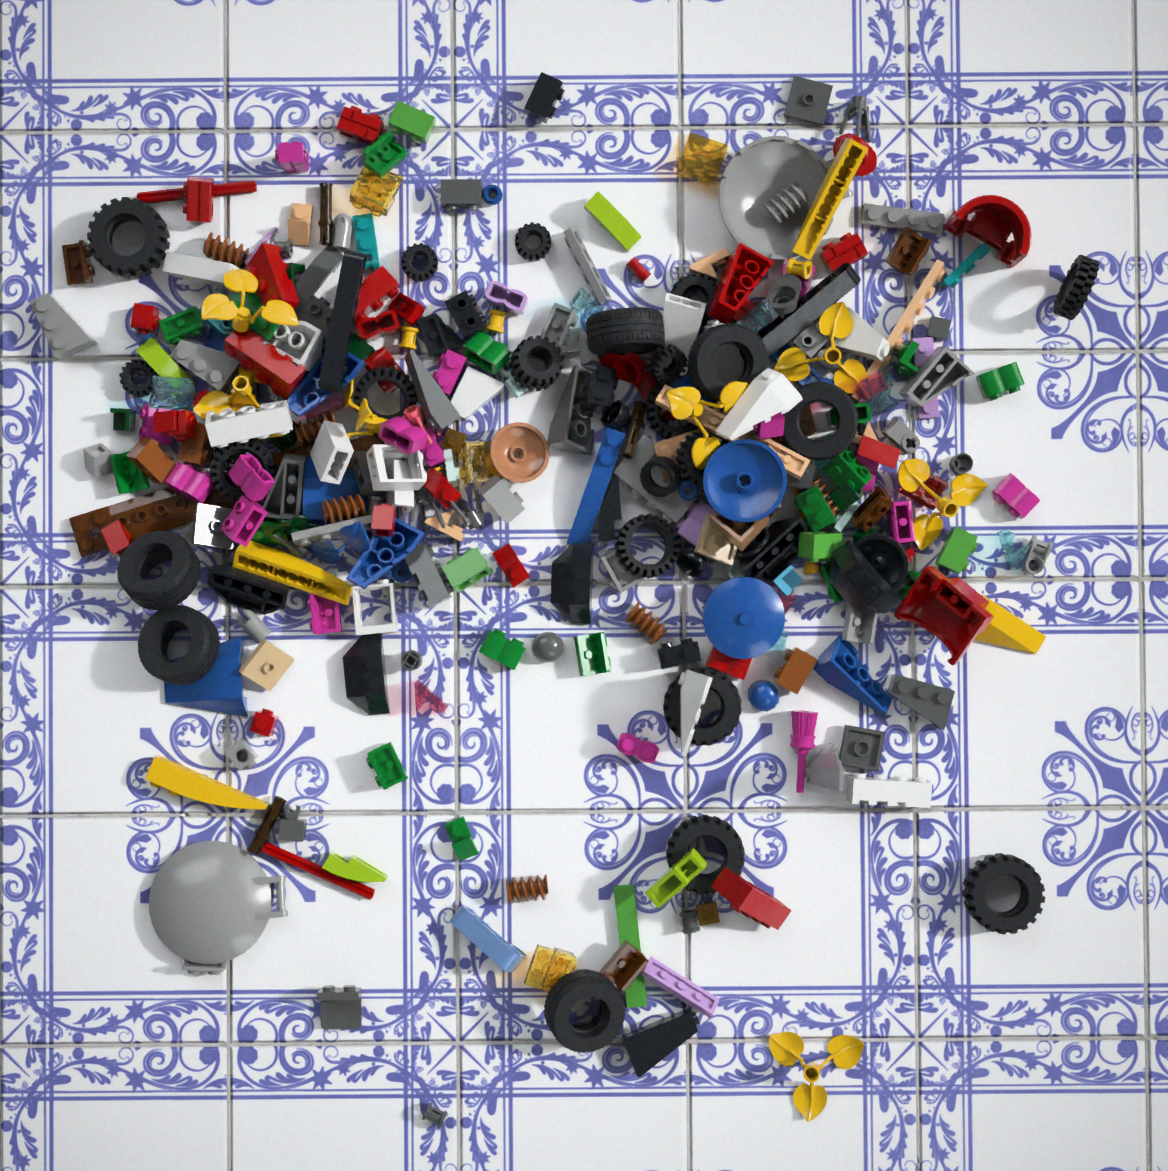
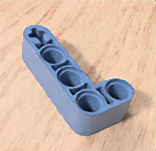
[450,904,526,972]

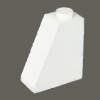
[834,307,890,362]
[451,366,505,421]
[383,459,414,520]

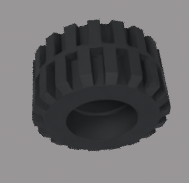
[670,273,718,326]
[509,335,564,392]
[675,432,725,485]

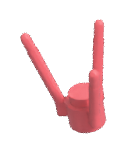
[402,405,441,445]

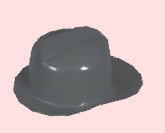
[765,274,801,318]

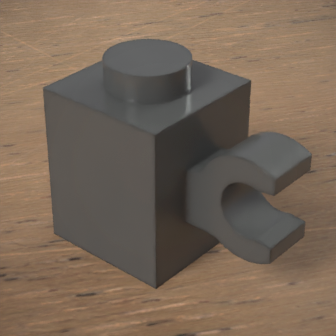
[275,804,307,842]

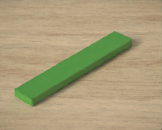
[613,884,647,1008]

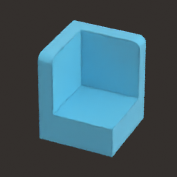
[771,565,802,596]

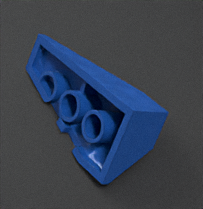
[287,352,365,417]
[346,518,424,589]
[813,634,891,715]

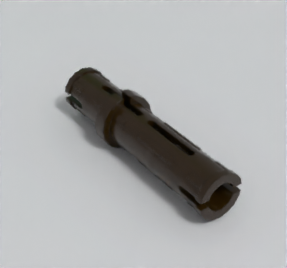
[318,182,334,245]
[620,401,647,459]
[247,795,287,855]

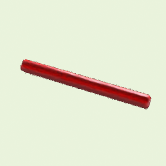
[137,180,257,204]
[262,842,375,900]

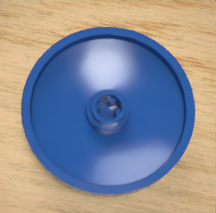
[703,439,787,523]
[702,577,785,659]

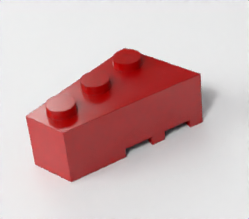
[243,243,300,310]
[354,265,400,326]

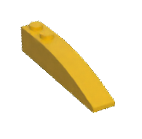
[792,138,868,260]
[232,540,353,605]
[145,755,270,809]

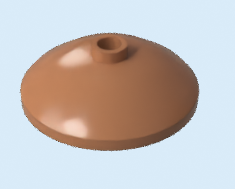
[490,422,550,483]

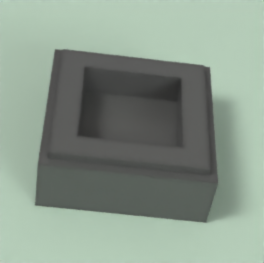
[926,316,951,341]

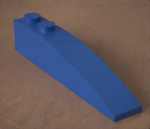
[567,427,626,545]

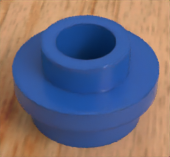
[482,185,503,205]
[678,480,699,501]
[391,562,412,583]

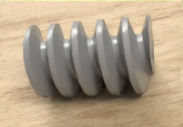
[763,180,808,223]

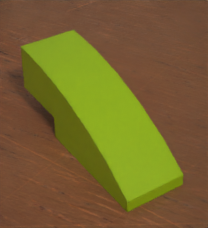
[584,191,642,252]
[136,337,195,396]
[645,848,707,909]
[322,852,389,882]

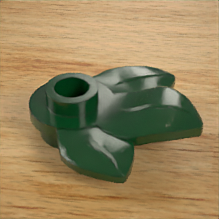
[278,515,320,540]

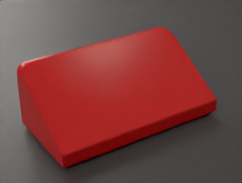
[855,435,901,469]

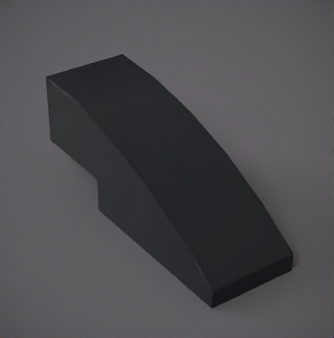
[599,479,622,542]

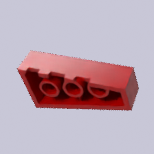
[708,243,774,324]
[223,329,306,400]
[711,867,792,930]

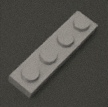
[861,203,944,235]
[564,228,613,304]
[291,514,372,547]

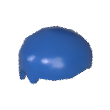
[747,680,780,712]

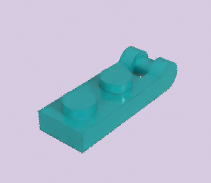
[352,213,380,271]
[940,244,990,290]

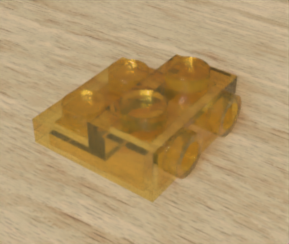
[677,132,728,186]
[349,166,403,217]
[458,441,508,484]
[524,944,577,992]

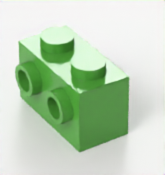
[388,101,436,144]
[934,526,978,574]
[798,531,842,562]
[442,547,493,593]

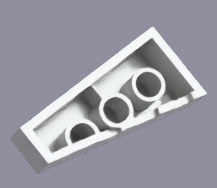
[205,400,293,448]
[846,773,932,808]

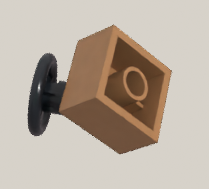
[710,511,770,558]

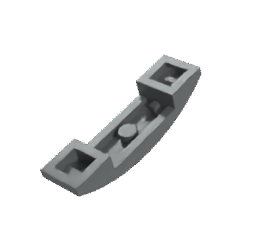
[294,245,343,316]

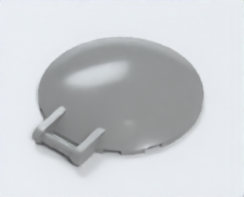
[719,136,854,260]
[149,841,288,964]

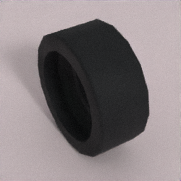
[640,456,681,497]

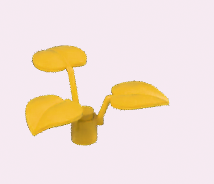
[201,269,299,332]
[774,302,868,393]
[193,365,285,438]
[344,376,388,439]
[666,381,749,470]
[898,458,988,550]
[769,1031,865,1122]

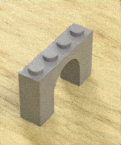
[613,435,704,524]

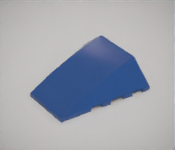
[302,457,383,526]
[164,636,248,717]

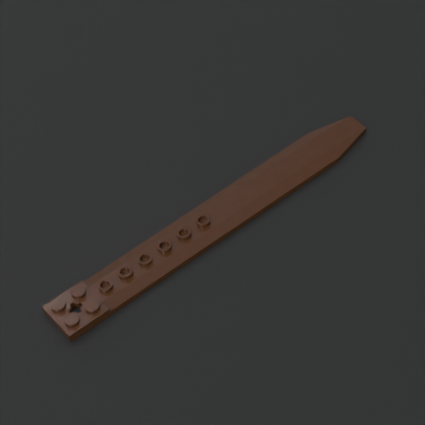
[69,433,385,557]

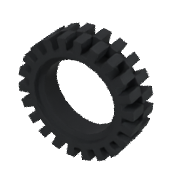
[1053,254,1100,321]
[353,365,418,423]
[645,382,699,439]
[210,439,276,502]
[615,514,680,579]

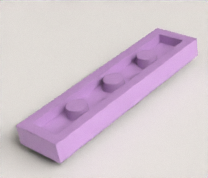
[911,337,939,419]
[641,956,720,1018]

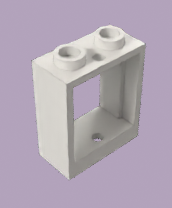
[366,444,427,491]
[352,579,399,635]

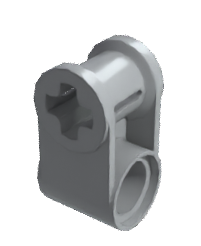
[882,417,920,454]
[1021,535,1053,576]

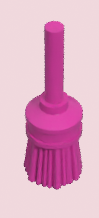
[790,710,818,793]

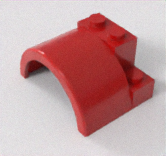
[943,195,1032,268]
[894,566,994,666]

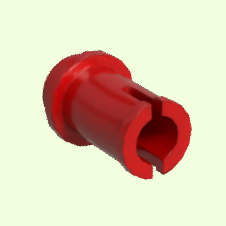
[626,257,651,283]

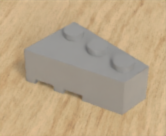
[30,293,98,360]
[170,339,240,393]
[899,346,974,407]

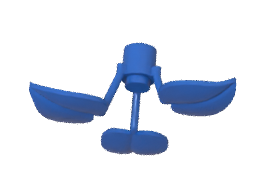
[308,521,395,583]

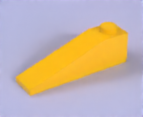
[974,594,1046,654]

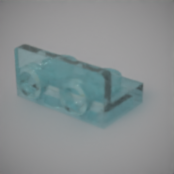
[149,376,196,410]

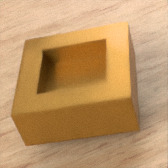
[441,428,467,454]
[696,901,720,926]

